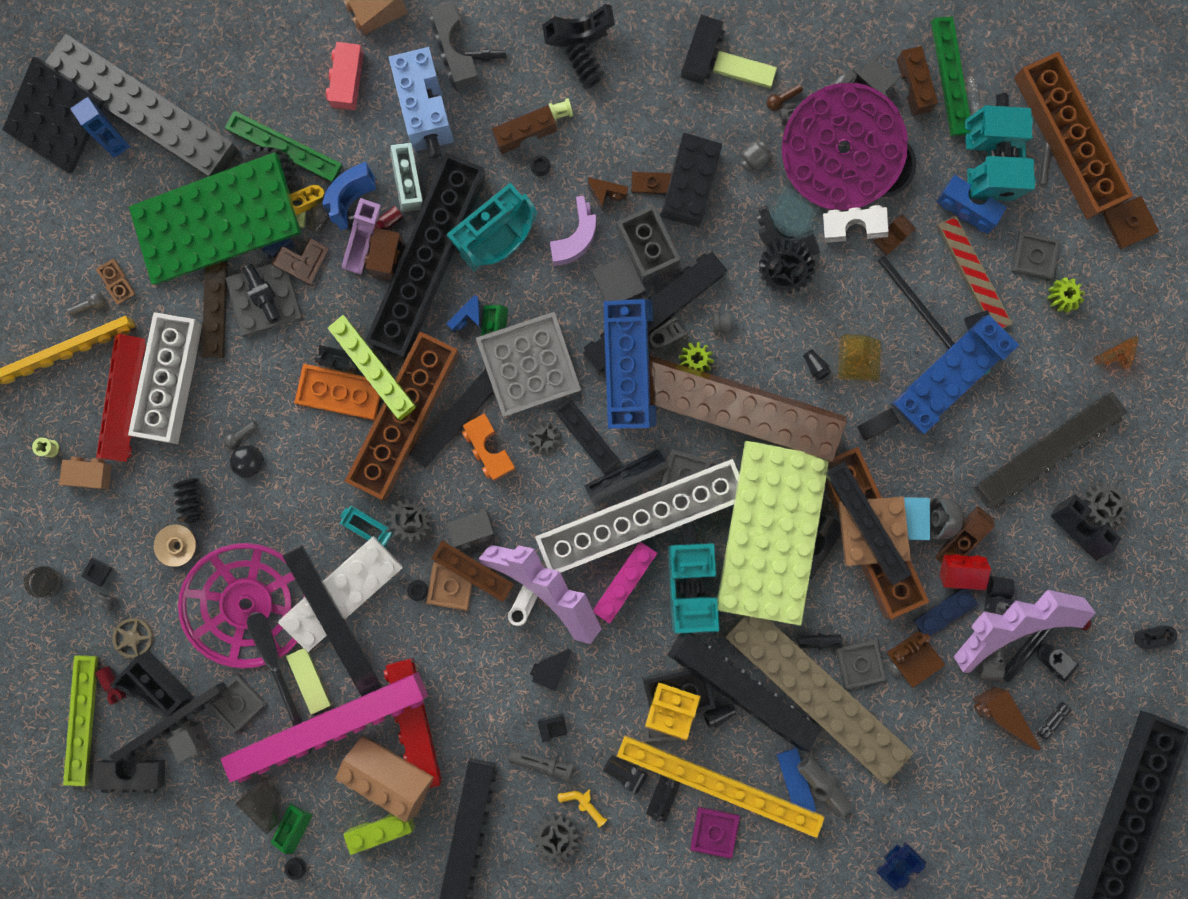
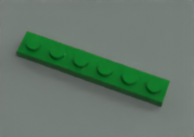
[931,16,972,137]
[225,111,343,183]

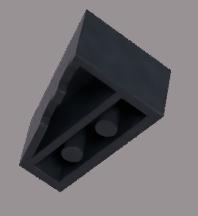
[109,651,193,717]

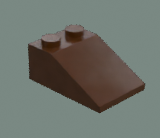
[973,686,1041,751]

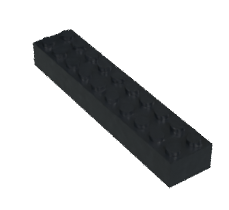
[365,153,486,360]
[1074,711,1188,899]

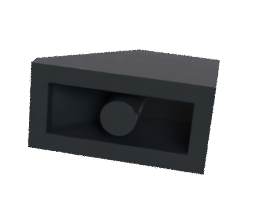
[530,649,572,691]

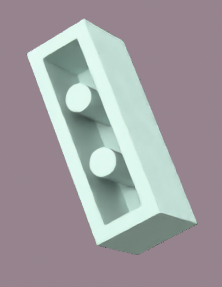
[390,143,422,213]

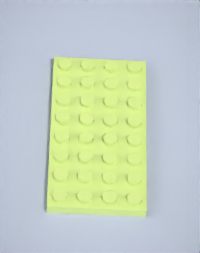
[717,441,829,625]

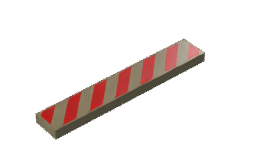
[937,216,1013,328]

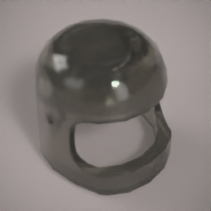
[24,566,64,598]

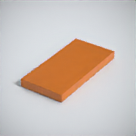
[294,364,381,421]

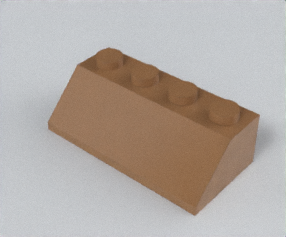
[335,735,434,822]

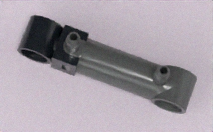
[977,576,1015,682]

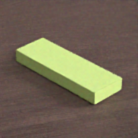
[713,51,777,88]
[286,648,332,714]

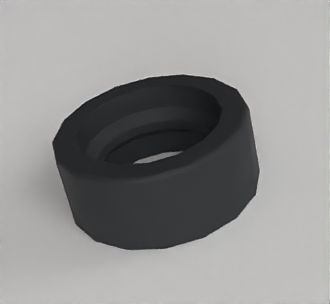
[857,408,900,441]

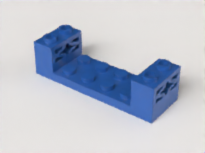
[603,299,657,429]
[891,315,1019,434]

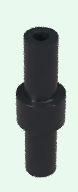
[465,49,506,62]

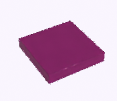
[690,806,740,859]

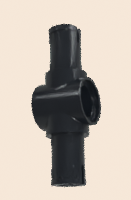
[242,264,281,324]

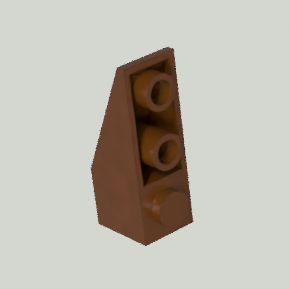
[935,506,995,563]

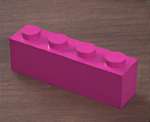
[593,542,657,624]

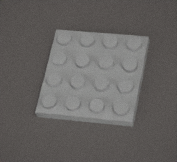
[476,312,581,417]

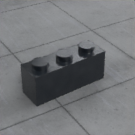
[681,14,725,85]

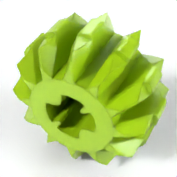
[1047,277,1085,313]
[679,342,714,372]

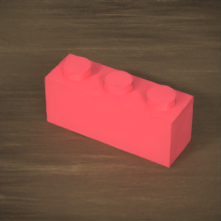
[326,42,364,110]

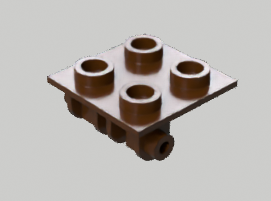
[886,630,945,688]

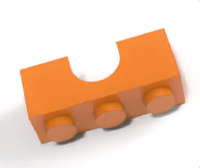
[462,413,516,481]

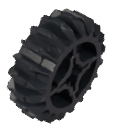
[759,239,815,294]

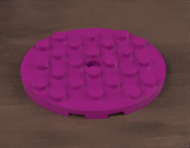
[782,83,908,210]

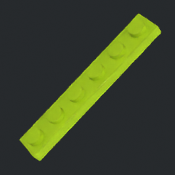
[328,315,416,421]
[63,655,99,786]

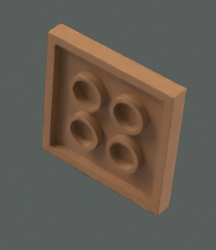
[839,496,911,566]

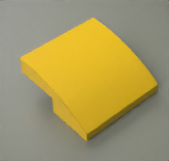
[645,683,700,741]

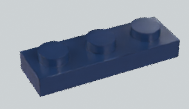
[913,588,978,636]

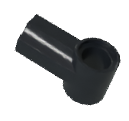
[603,754,648,794]

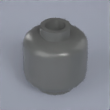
[741,140,771,171]

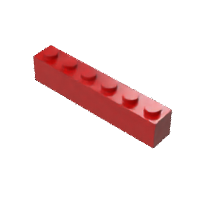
[96,334,147,462]
[384,658,442,788]

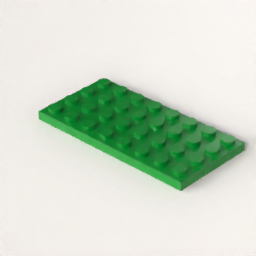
[128,152,302,285]

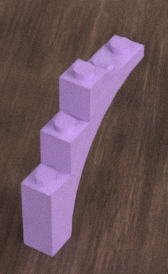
[479,545,601,644]
[954,590,1095,673]

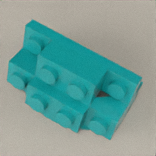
[447,183,538,272]

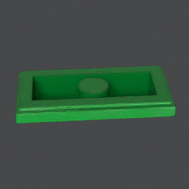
[481,305,508,336]
[270,804,313,854]

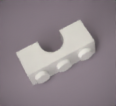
[823,205,888,243]

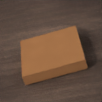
[426,562,473,611]

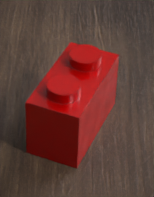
[940,554,991,590]

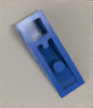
[70,97,131,158]

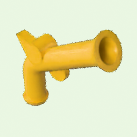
[558,789,608,828]

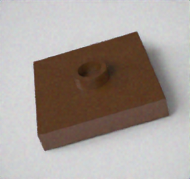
[1102,196,1159,249]

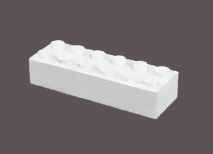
[128,312,203,445]

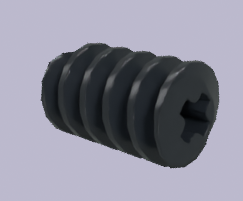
[565,42,604,89]
[172,478,205,523]

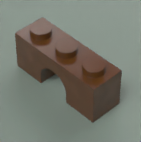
[897,46,938,116]
[492,105,557,154]

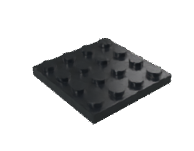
[2,57,105,173]

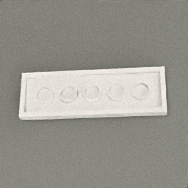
[278,536,403,652]

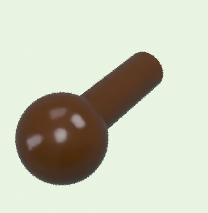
[766,84,803,111]

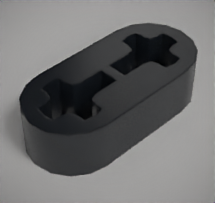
[1134,626,1177,649]

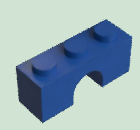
[936,175,1007,234]

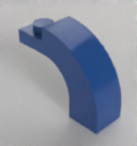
[323,162,376,230]

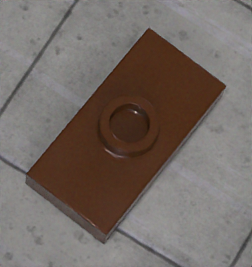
[631,172,671,194]

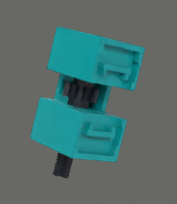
[965,93,1036,201]
[667,524,719,633]

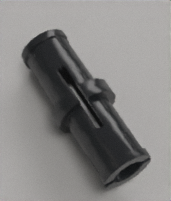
[798,633,842,650]

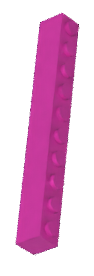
[220,672,428,783]

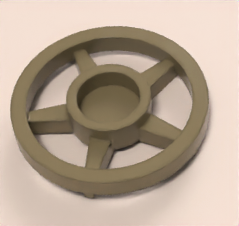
[112,618,153,658]

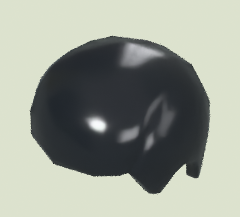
[230,445,264,478]

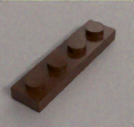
[431,540,514,602]

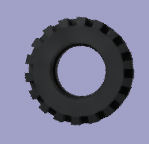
[240,147,297,193]

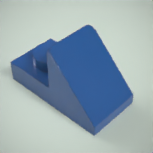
[447,295,481,333]

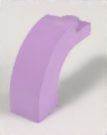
[550,196,596,266]

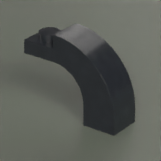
[542,4,615,47]
[756,205,820,257]

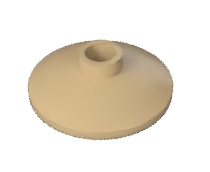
[154,525,196,567]

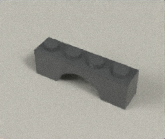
[429,1,480,89]

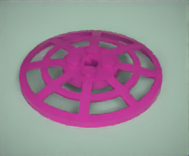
[178,543,305,668]

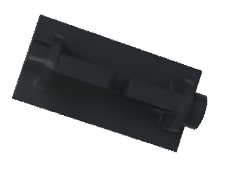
[315,345,359,372]
[646,775,681,822]

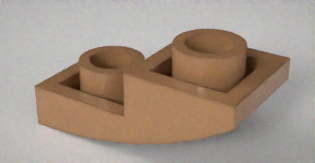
[96,259,136,305]

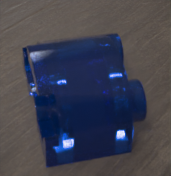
[877,842,927,891]

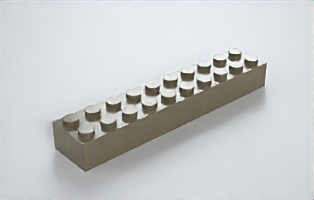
[723,615,913,785]

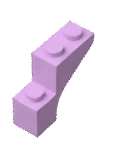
[341,198,381,275]

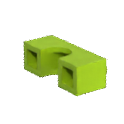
[343,813,415,855]

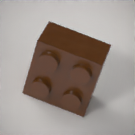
[364,228,406,281]

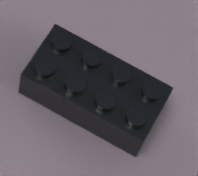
[660,132,723,227]

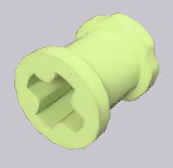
[549,98,573,121]
[32,438,60,458]

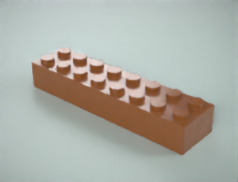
[1014,51,1133,220]
[344,331,460,501]
[825,447,929,619]

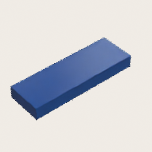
[776,748,816,812]

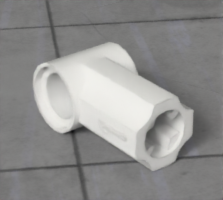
[508,585,538,626]

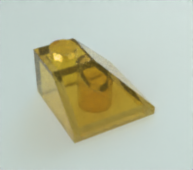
[838,334,881,381]

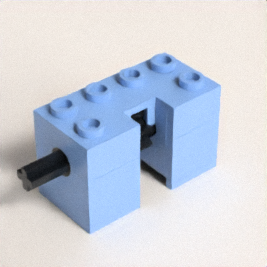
[389,47,454,159]

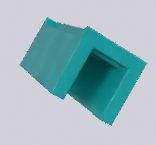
[339,506,393,548]

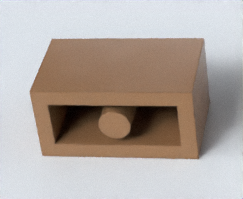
[59,457,112,489]

